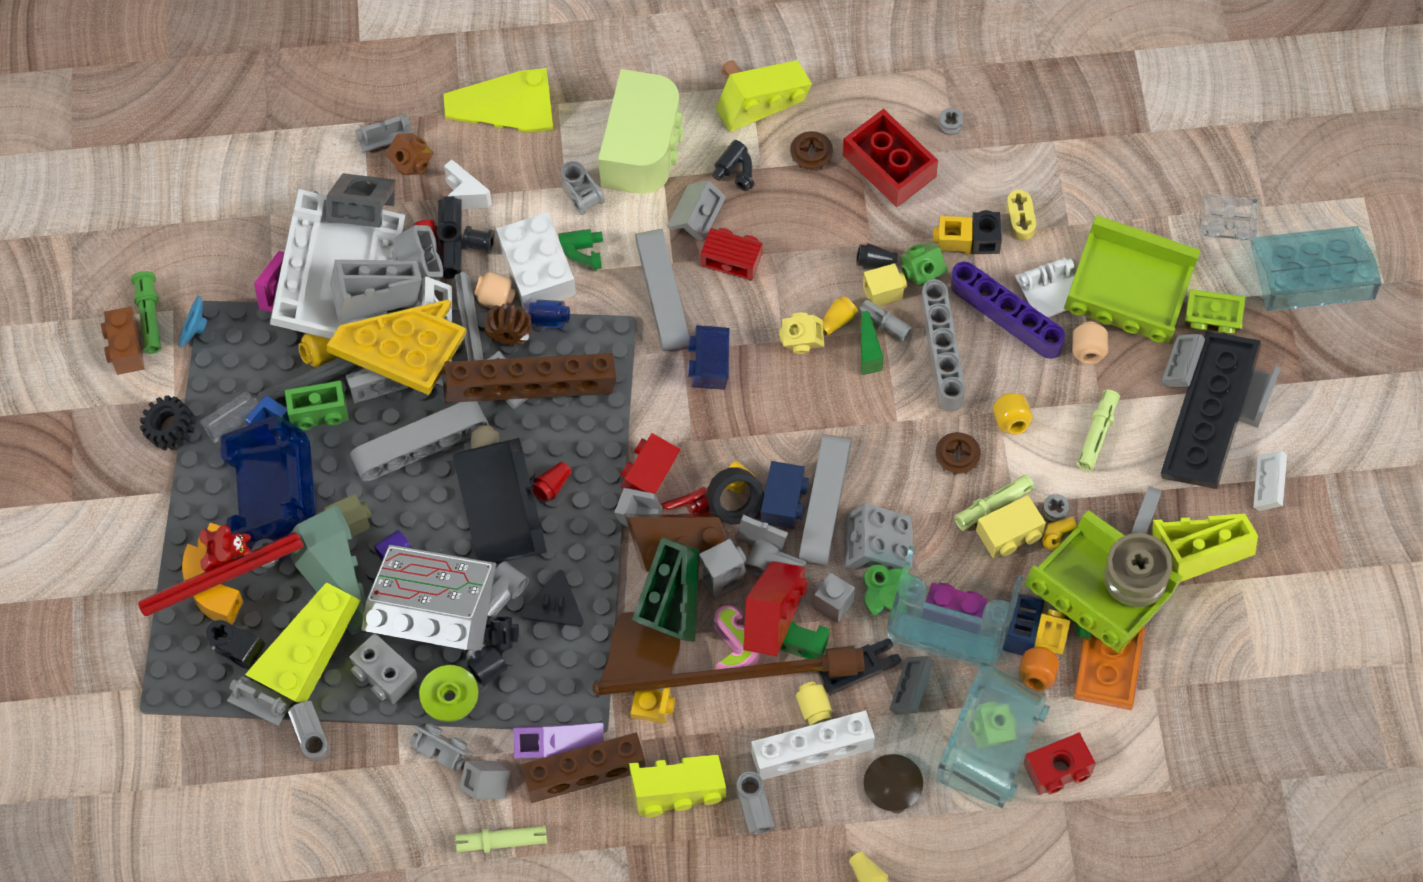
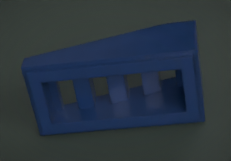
[1003,593,1045,656]

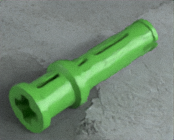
[131,271,162,354]

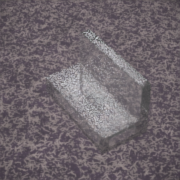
[199,391,259,446]

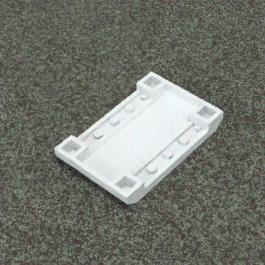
[270,189,405,339]

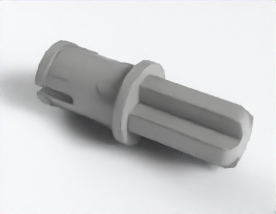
[859,300,912,342]

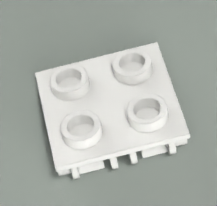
[1015,257,1074,318]

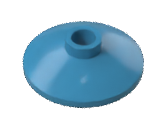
[178,295,207,348]

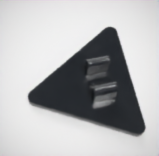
[520,570,584,627]

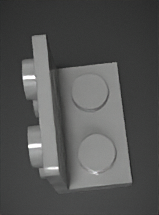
[345,366,408,404]
[845,503,913,570]

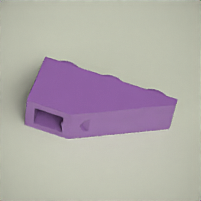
[513,722,604,758]

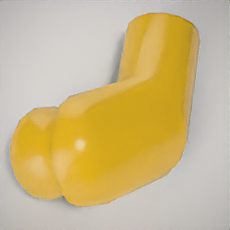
[1042,516,1077,550]

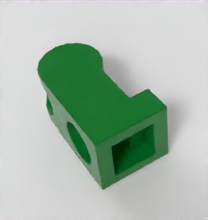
[780,621,830,659]

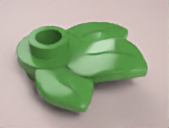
[863,565,916,616]

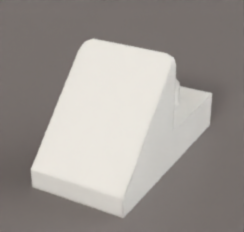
[444,159,492,209]

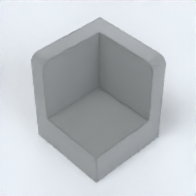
[614,488,663,527]
[459,761,511,799]

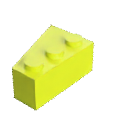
[715,60,812,133]
[1152,514,1258,582]

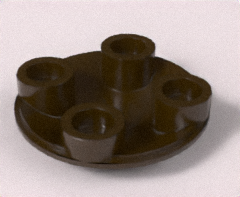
[864,754,923,814]

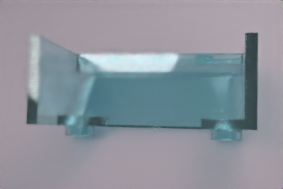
[886,545,1023,668]

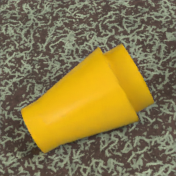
[822,296,858,336]

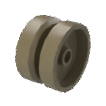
[1104,533,1172,607]

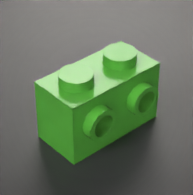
[285,381,349,430]

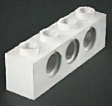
[751,710,875,780]

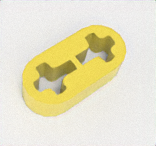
[1006,190,1036,241]

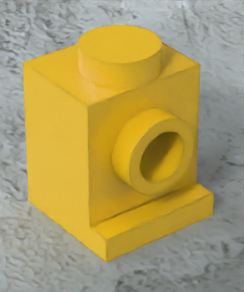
[933,216,972,255]

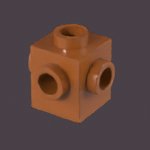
[385,133,434,175]

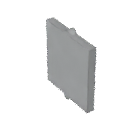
[736,515,788,552]

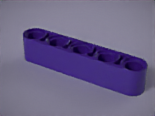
[950,261,1065,359]

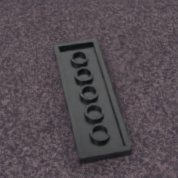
[1161,331,1261,489]

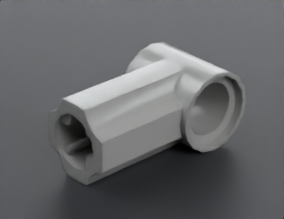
[745,540,806,577]
[487,561,529,620]
[287,700,330,762]
[736,771,775,835]

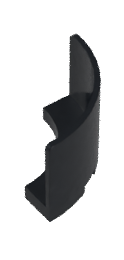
[453,438,547,564]

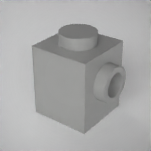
[813,573,855,623]

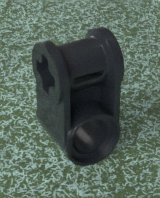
[206,620,265,670]

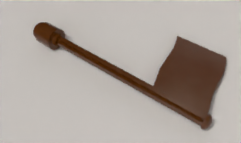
[592,612,865,698]

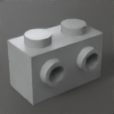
[349,633,419,705]

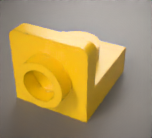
[1034,609,1070,655]
[631,688,675,724]

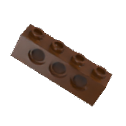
[521,732,646,803]

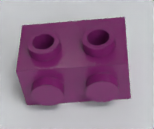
[922,582,988,638]

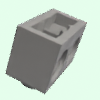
[699,539,746,600]

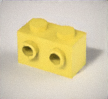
[976,495,1046,559]

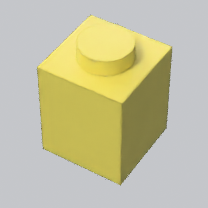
[863,264,907,306]

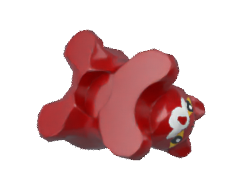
[199,525,252,572]

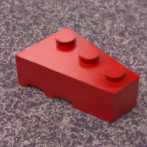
[743,561,808,656]

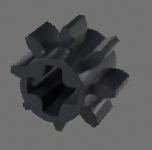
[484,616,519,650]

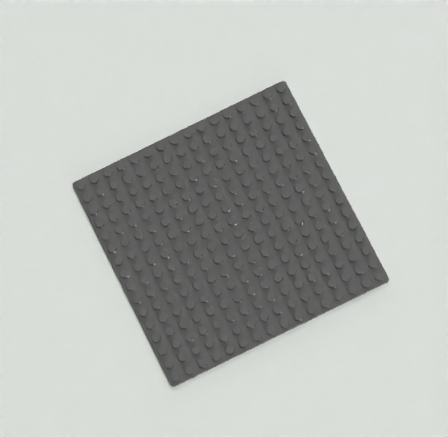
[140,301,636,733]

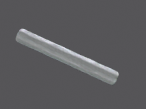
[454,272,484,361]

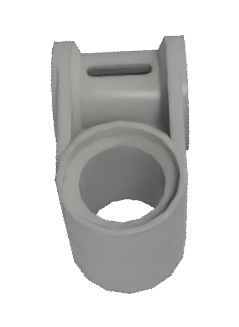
[561,161,605,215]

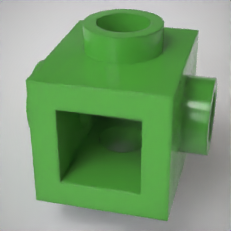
[900,242,948,286]

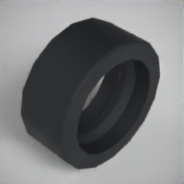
[707,467,764,525]

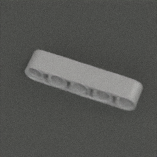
[635,228,690,351]
[921,279,965,412]
[350,401,489,481]
[799,434,851,566]

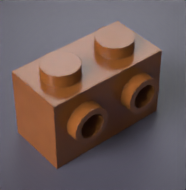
[101,306,145,375]

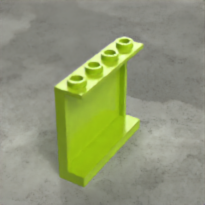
[1063,215,1201,345]
[1024,510,1182,653]

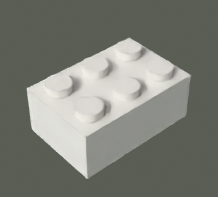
[496,212,576,312]

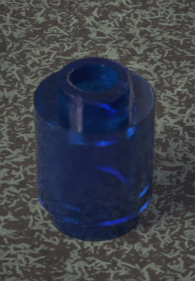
[528,300,570,328]

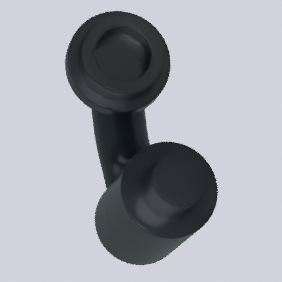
[712,140,755,191]

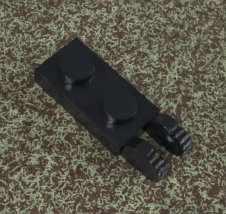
[816,638,902,696]

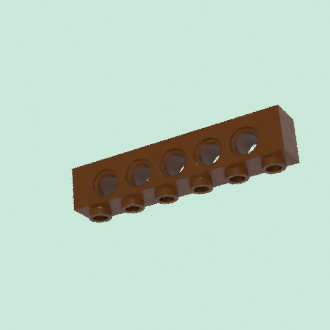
[442,353,616,403]

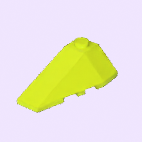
[443,68,553,133]

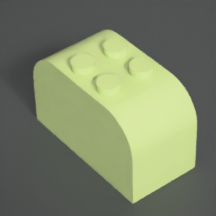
[598,69,684,194]

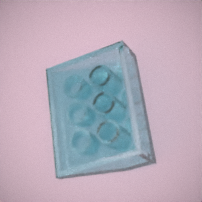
[1250,226,1381,311]

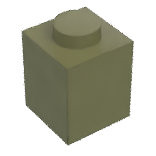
[324,494,372,537]

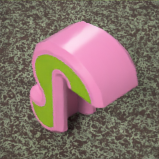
[714,605,760,669]

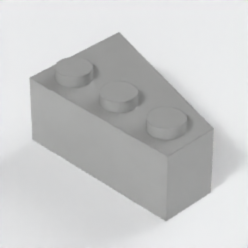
[330,259,422,323]

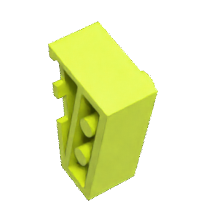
[629,755,726,818]

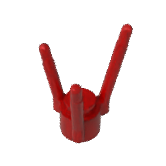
[661,487,710,514]

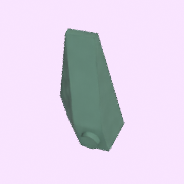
[289,506,366,635]

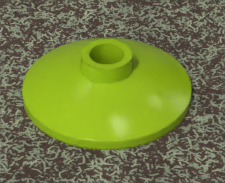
[419,665,479,722]

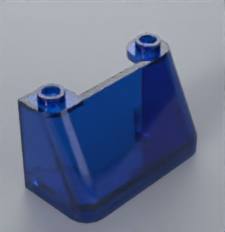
[220,415,316,543]

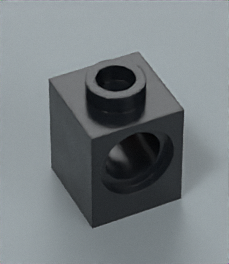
[972,210,1002,254]

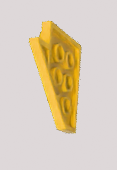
[327,300,466,395]

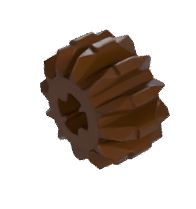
[484,304,532,347]

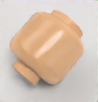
[473,272,516,309]
[1072,322,1108,365]

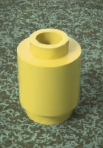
[795,682,833,726]

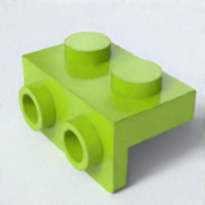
[1185,289,1246,334]

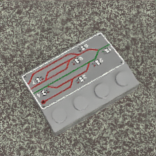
[361,545,496,651]

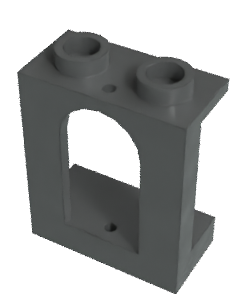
[326,173,396,228]

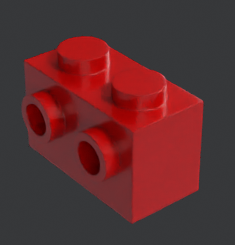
[620,433,681,494]

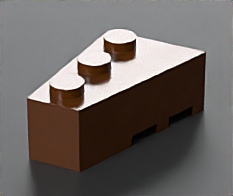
[624,513,727,572]

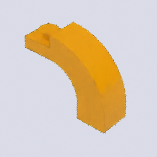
[182,523,243,625]

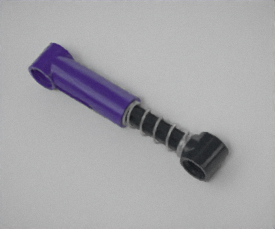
[374,530,508,686]

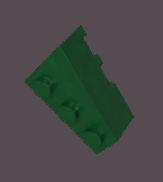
[632,537,699,642]

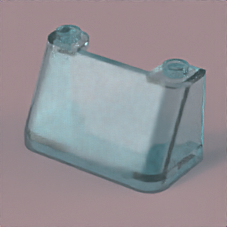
[936,662,1050,808]

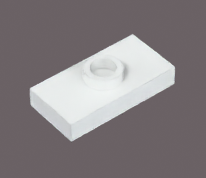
[1253,451,1287,511]

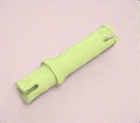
[1076,389,1120,471]
[954,474,1034,531]
[455,825,547,854]

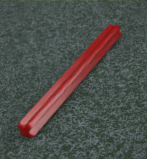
[138,532,303,616]

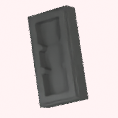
[889,656,934,714]

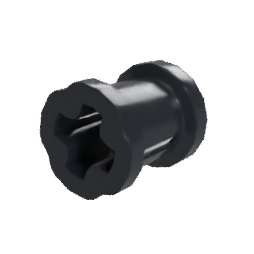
[462,226,495,254]

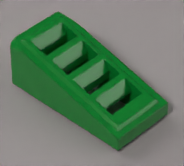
[861,310,884,375]

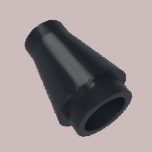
[856,242,898,269]

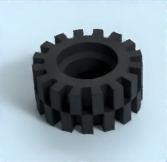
[140,395,196,451]

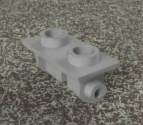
[355,114,413,153]
[227,676,293,726]
[410,723,474,771]

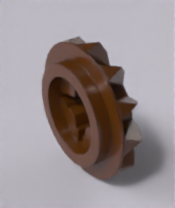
[790,131,833,171]
[935,432,981,476]

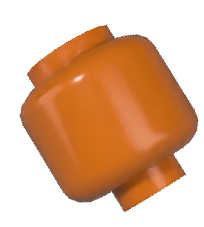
[1018,647,1059,692]

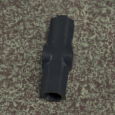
[436,196,463,279]

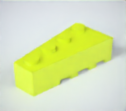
[245,582,361,703]

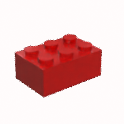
[843,108,938,207]

